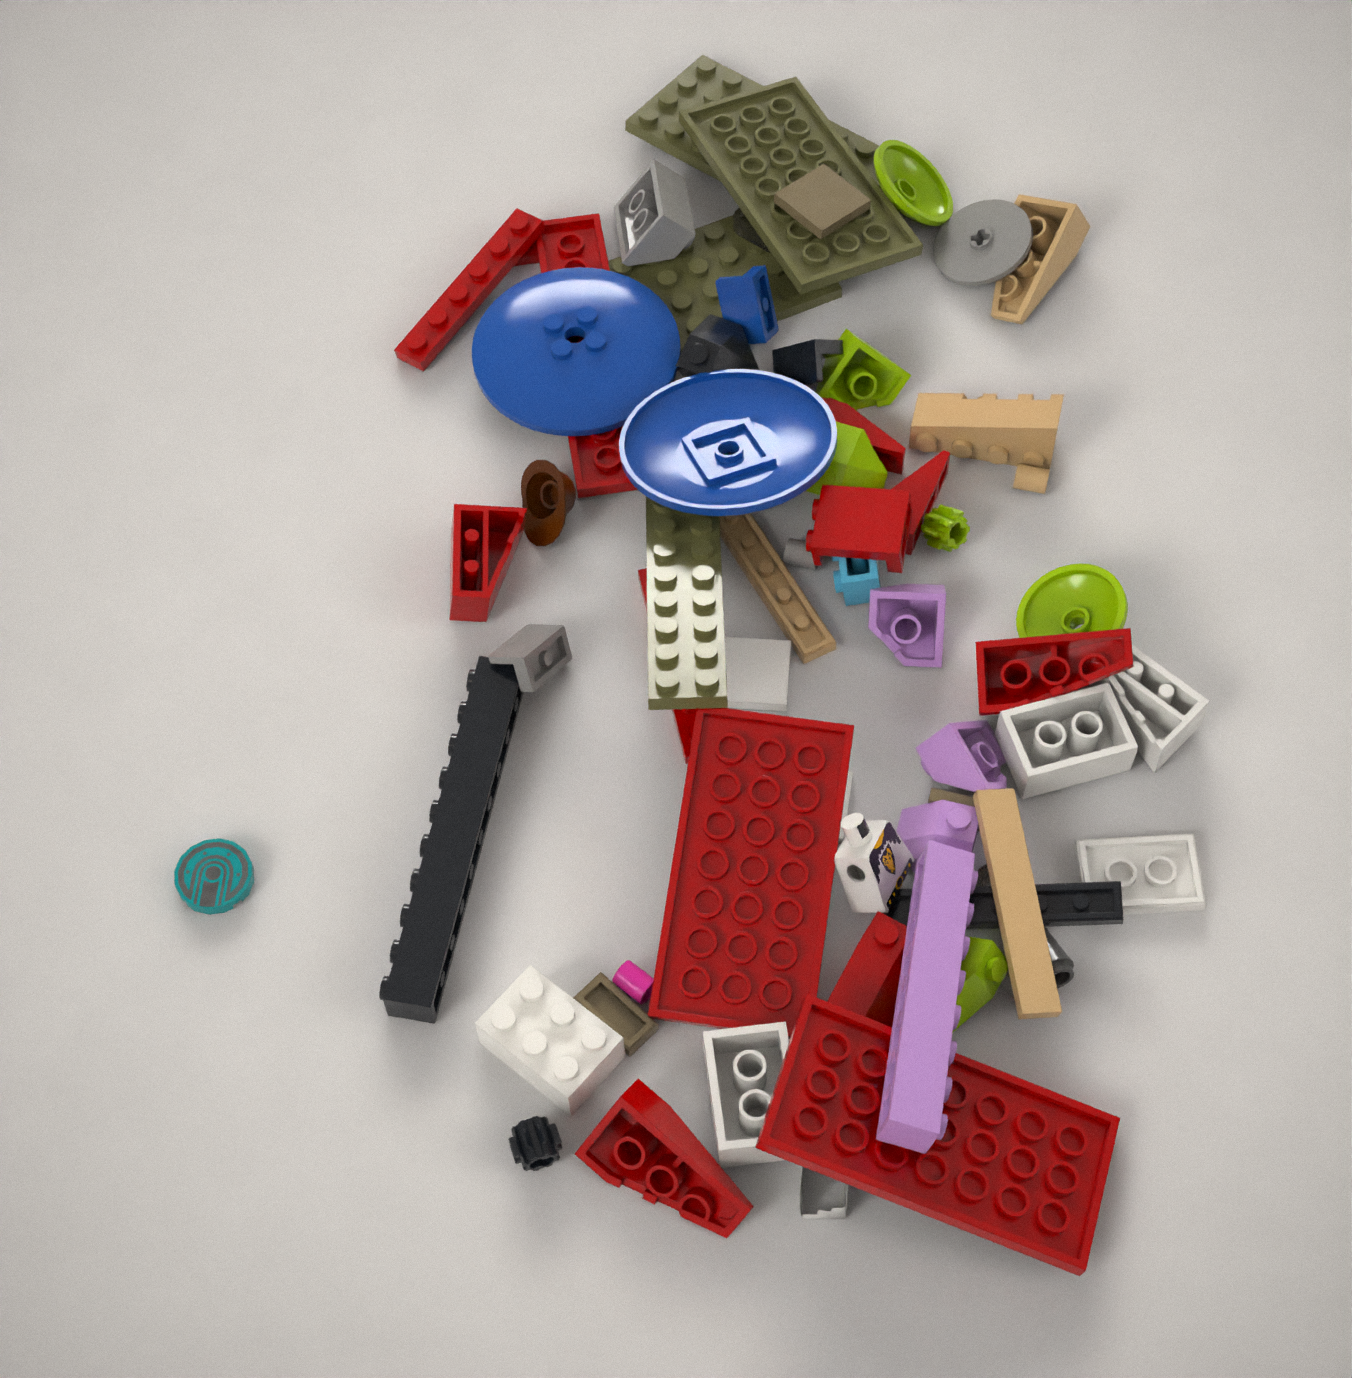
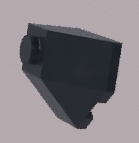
[676,314,760,378]

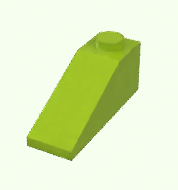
[952,936,1008,1033]

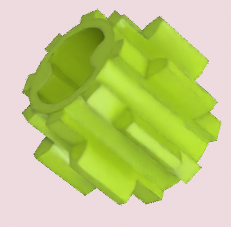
[921,504,970,552]

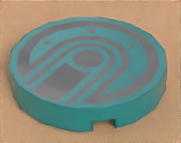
[174,838,254,915]

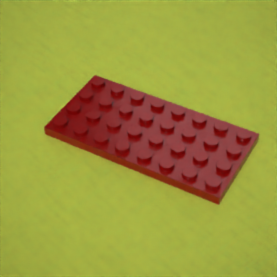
[648,708,854,1039]
[755,994,1120,1276]

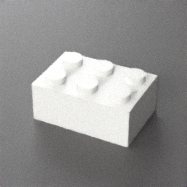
[995,683,1138,799]
[475,965,625,1117]
[703,1021,789,1168]

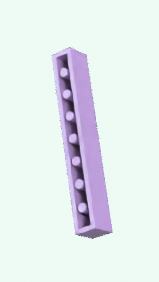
[876,840,978,1154]

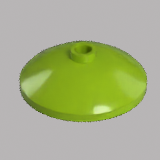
[874,140,953,226]
[1016,563,1128,638]

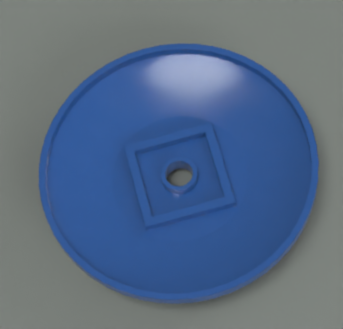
[472,267,681,436]
[619,369,837,516]

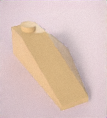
[991,194,1090,324]

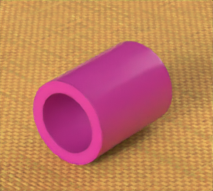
[612,960,654,1005]

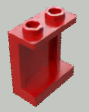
[806,485,913,573]

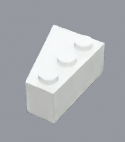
[1090,645,1209,773]

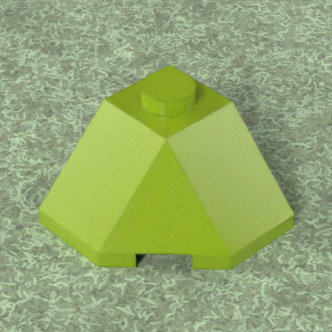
[815,328,911,411]
[806,422,888,495]

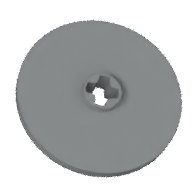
[933,199,1033,286]

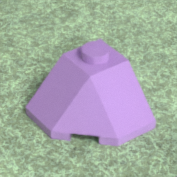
[868,583,946,668]
[916,720,1007,792]
[896,800,979,875]

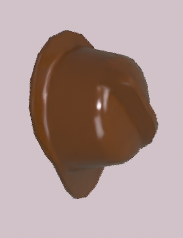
[521,460,576,547]

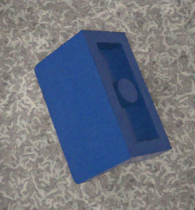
[715,265,779,344]

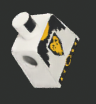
[834,813,914,913]

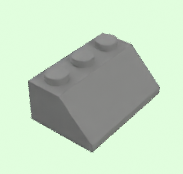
[614,159,696,266]

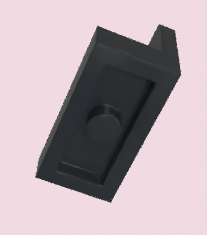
[772,339,844,386]

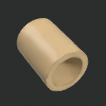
[1013,464,1050,494]

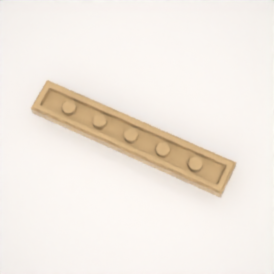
[719,513,837,664]
[973,788,1062,1019]

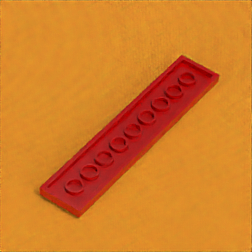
[536,213,638,498]

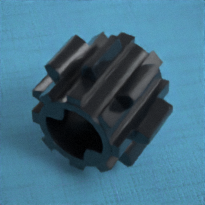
[508,1116,563,1171]

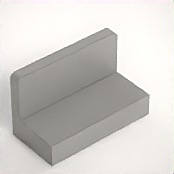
[488,624,573,692]

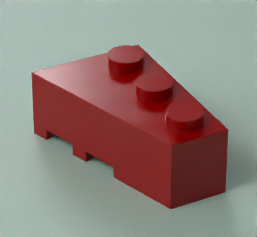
[449,504,527,622]

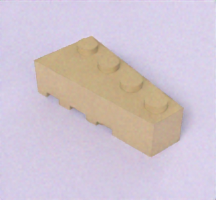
[909,393,1064,469]

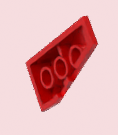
[975,628,1134,716]
[827,911,907,1027]
[574,1078,754,1238]

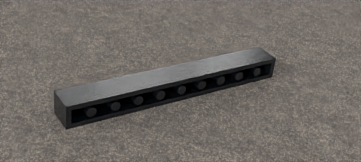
[379,656,524,1024]

